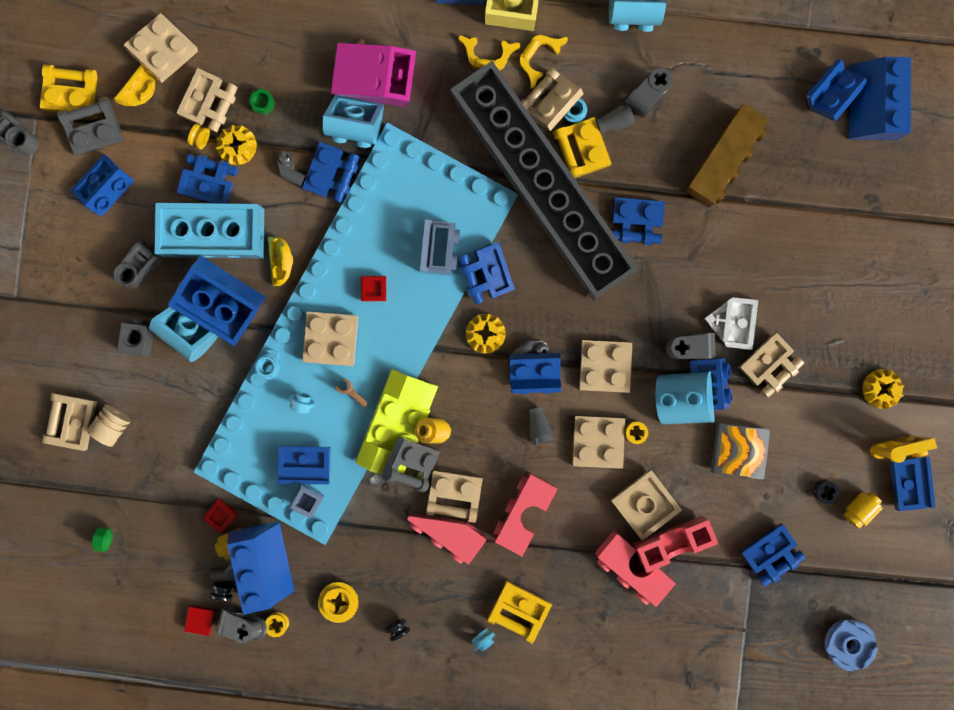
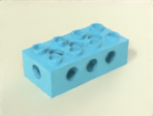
[155,203,265,259]

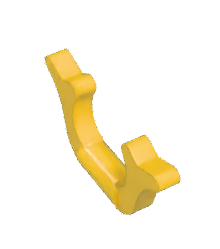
[459,35,520,71]
[519,35,568,90]

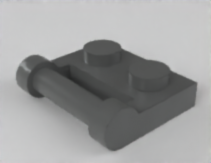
[58,97,125,156]
[382,436,440,493]

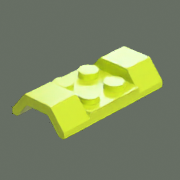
[355,369,438,475]

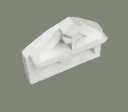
[705,297,758,350]

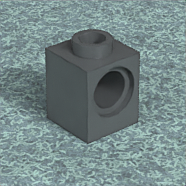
[117,319,154,357]

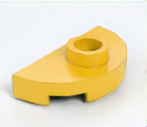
[114,64,155,106]
[268,237,293,286]

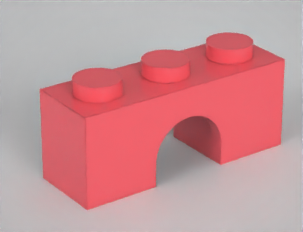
[493,472,558,556]
[633,515,718,573]
[595,530,676,607]

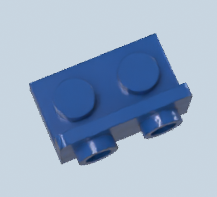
[807,59,867,122]
[71,154,134,216]
[509,353,561,394]
[690,358,733,410]

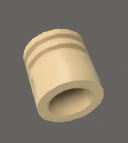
[87,405,131,447]

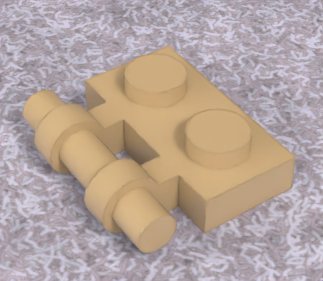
[177,68,238,133]
[738,333,804,398]

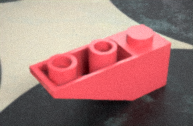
[407,513,487,565]

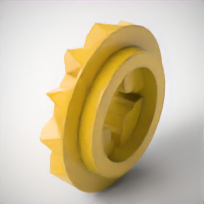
[216,125,257,165]
[466,314,506,353]
[863,369,905,409]
[318,582,359,623]

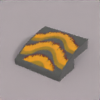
[711,423,770,479]

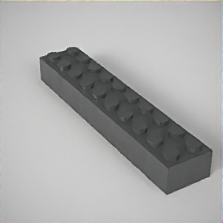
[450,61,638,301]

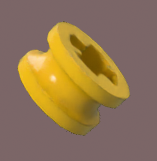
[188,124,210,150]
[625,421,648,444]
[265,612,289,637]

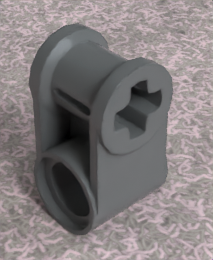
[625,68,672,118]
[0,108,39,155]
[113,240,163,289]
[665,333,716,360]
[216,606,267,644]

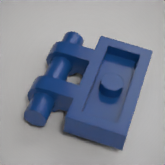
[302,142,359,203]
[177,154,239,204]
[612,197,665,246]
[458,242,515,304]
[739,523,806,587]

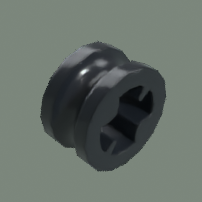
[813,480,840,504]
[210,582,235,601]
[385,618,411,641]

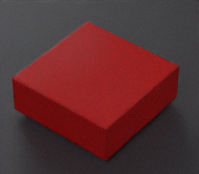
[361,276,387,302]
[202,498,239,534]
[184,605,216,636]

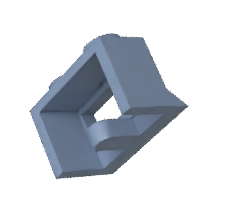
[420,219,460,276]

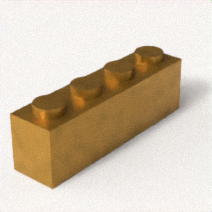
[684,103,769,208]

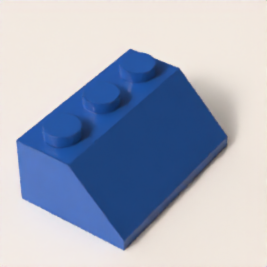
[848,57,911,140]
[168,256,266,346]
[227,521,294,615]

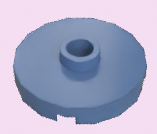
[825,619,878,671]

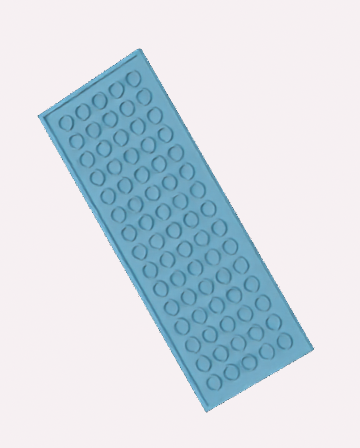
[194,123,518,545]

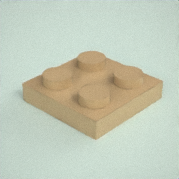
[124,13,198,83]
[303,312,359,366]
[579,340,632,393]
[572,416,625,469]
[610,469,682,541]

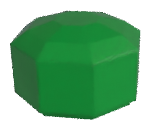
[249,88,275,116]
[91,526,113,552]

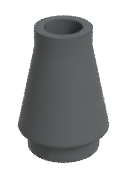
[596,104,635,134]
[528,407,554,445]

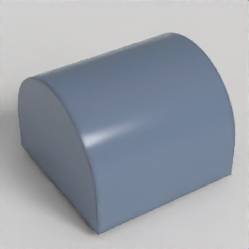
[288,484,324,519]

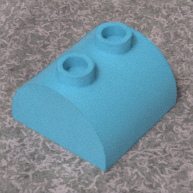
[608,0,666,32]
[323,95,384,148]
[149,307,218,362]
[655,371,715,425]

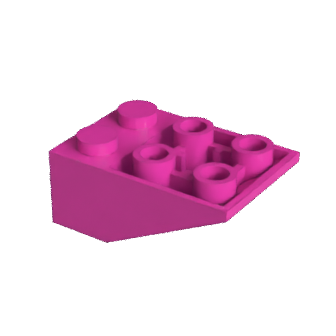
[331,43,416,108]

